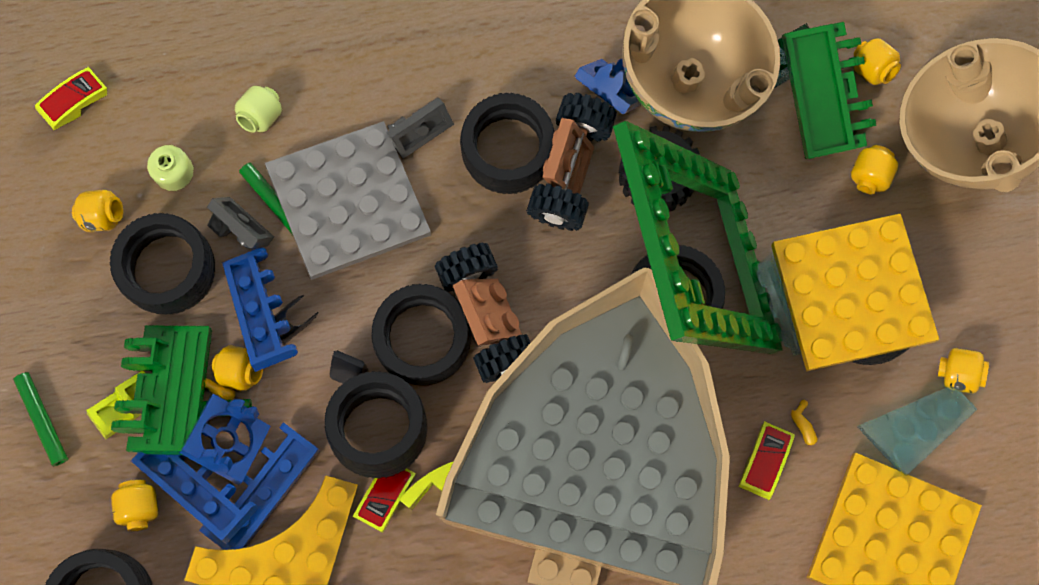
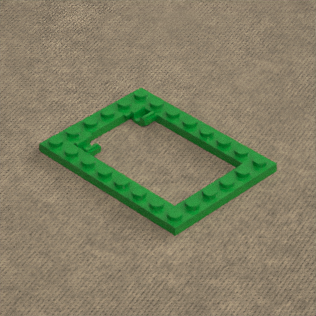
[613,121,784,354]

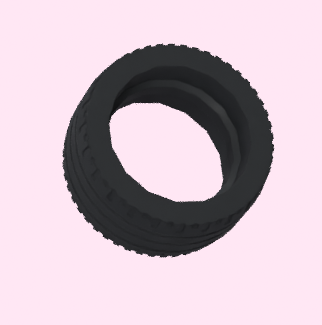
[460,93,555,194]
[110,213,215,315]
[631,245,725,309]
[371,284,471,386]
[325,371,428,479]
[45,549,153,585]

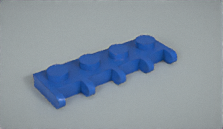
[222,248,298,372]
[199,422,320,550]
[131,452,257,544]

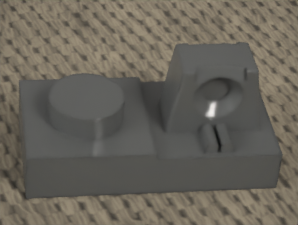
[387,97,454,159]
[207,197,274,249]

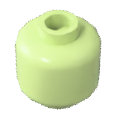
[234,86,282,133]
[147,145,194,191]

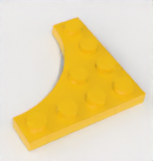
[185,475,358,585]

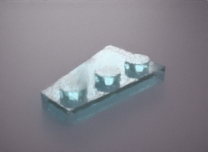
[757,252,801,356]
[857,387,977,476]

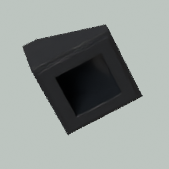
[330,350,368,384]

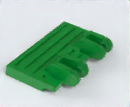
[782,22,877,159]
[111,325,212,455]

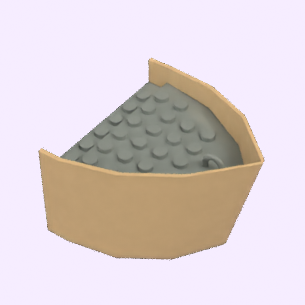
[436,268,730,585]

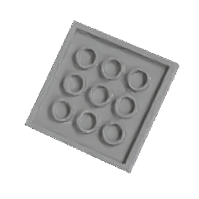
[265,121,431,280]

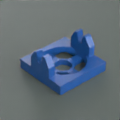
[574,58,641,114]
[179,394,271,485]

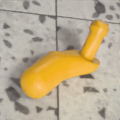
[205,378,235,400]
[791,399,818,446]

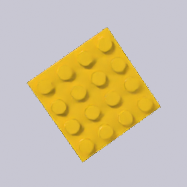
[771,213,939,372]
[807,452,982,585]

